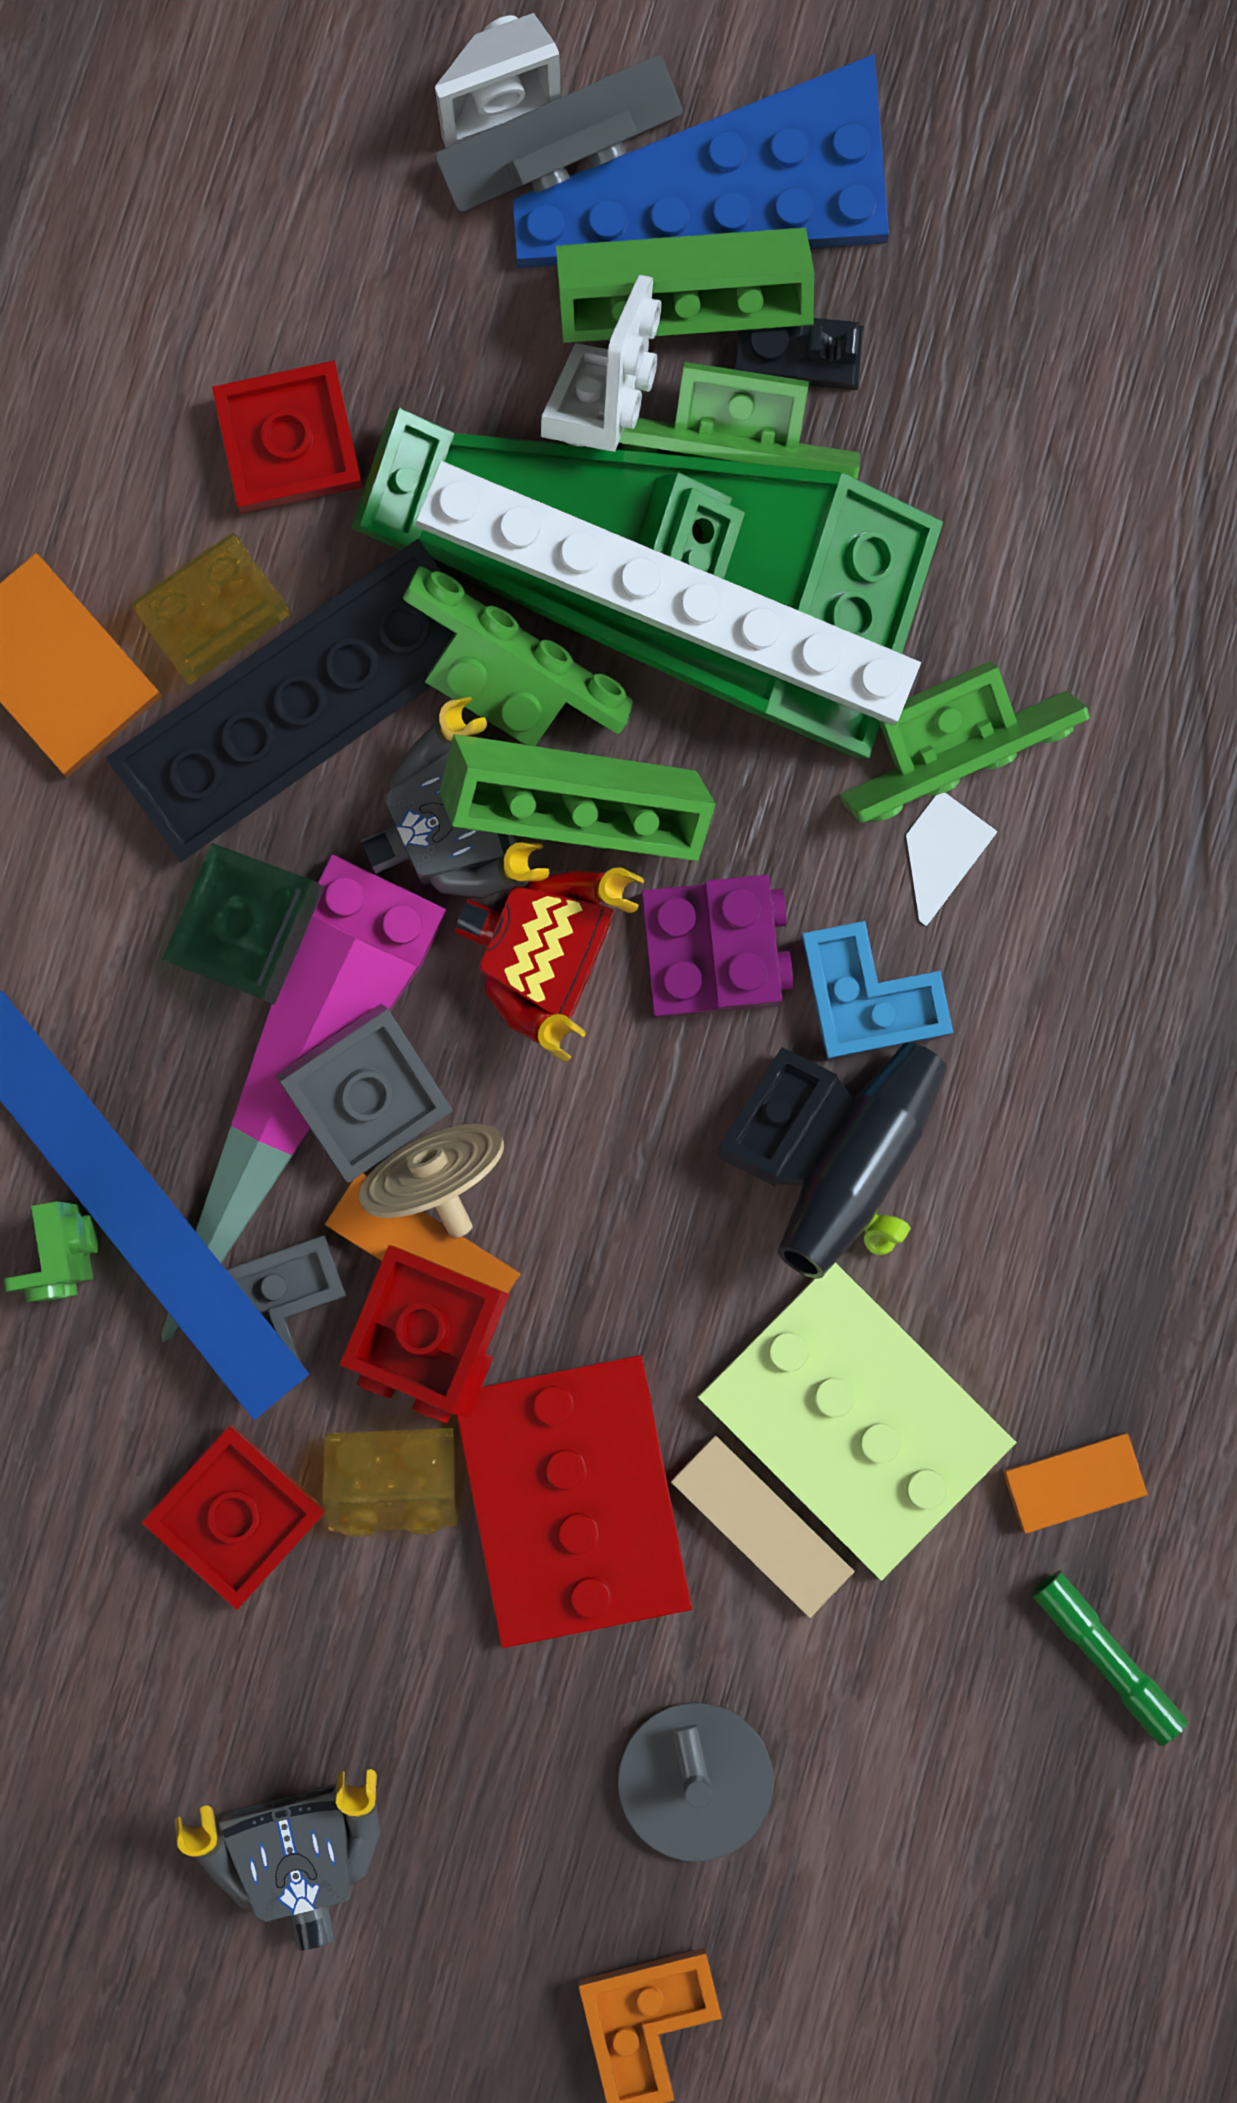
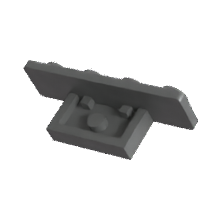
[435,55,683,212]

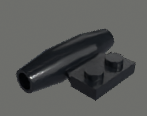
[719,1042,947,1279]

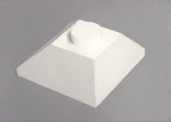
[435,13,561,148]

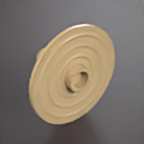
[359,1124,504,1238]

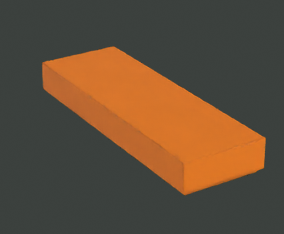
[325,1173,521,1293]

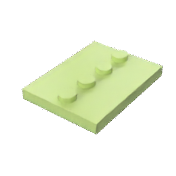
[697,1263,1017,1581]

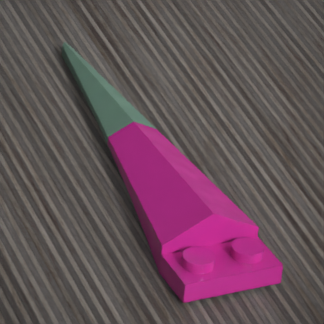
[161,854,448,1343]

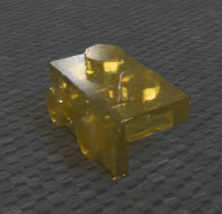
[132,533,292,686]
[323,1428,458,1537]

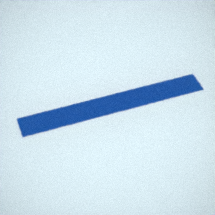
[0,991,309,1420]

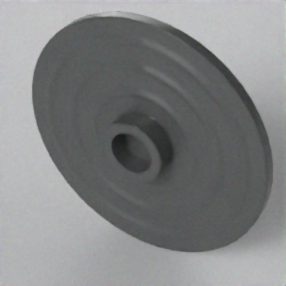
[618,1702,774,1862]

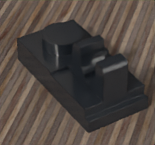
[735,318,864,390]

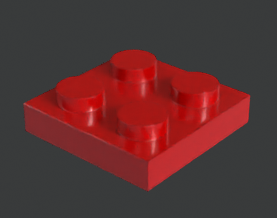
[212,360,363,514]
[141,1424,327,1610]

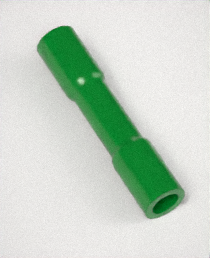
[1031,1571,1188,1746]

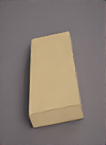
[670,1435,855,1618]

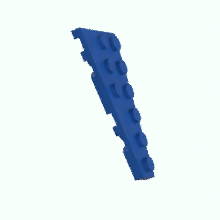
[513,54,889,268]

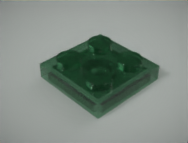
[162,843,325,1005]

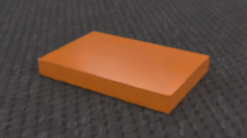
[0,552,163,778]

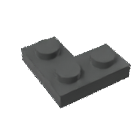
[227,1235,346,1379]

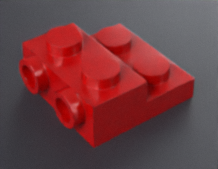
[340,1244,510,1423]

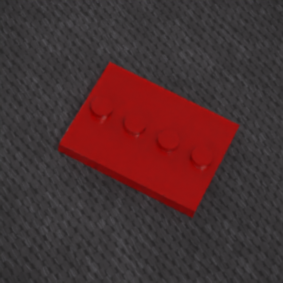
[457,1354,693,1649]

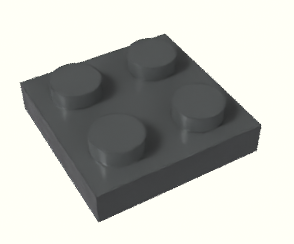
[275,1003,453,1183]

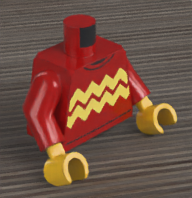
[454,868,644,1062]

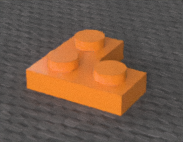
[579,1948,722,2103]

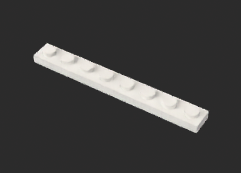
[416,461,921,726]

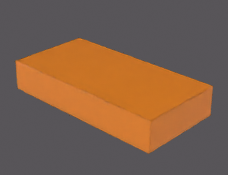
[1003,1432,1148,1534]

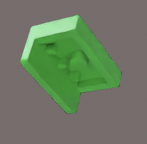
[4,1201,98,1302]

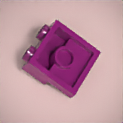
[642,874,793,1018]

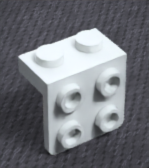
[541,275,661,452]

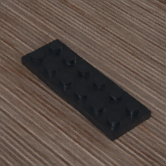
[106,538,455,862]

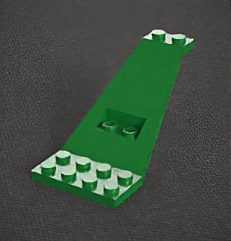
[351,408,943,759]

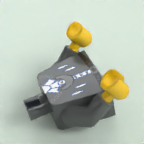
[361,697,549,899]
[175,1769,381,1951]

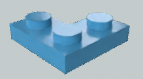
[801,921,953,1060]

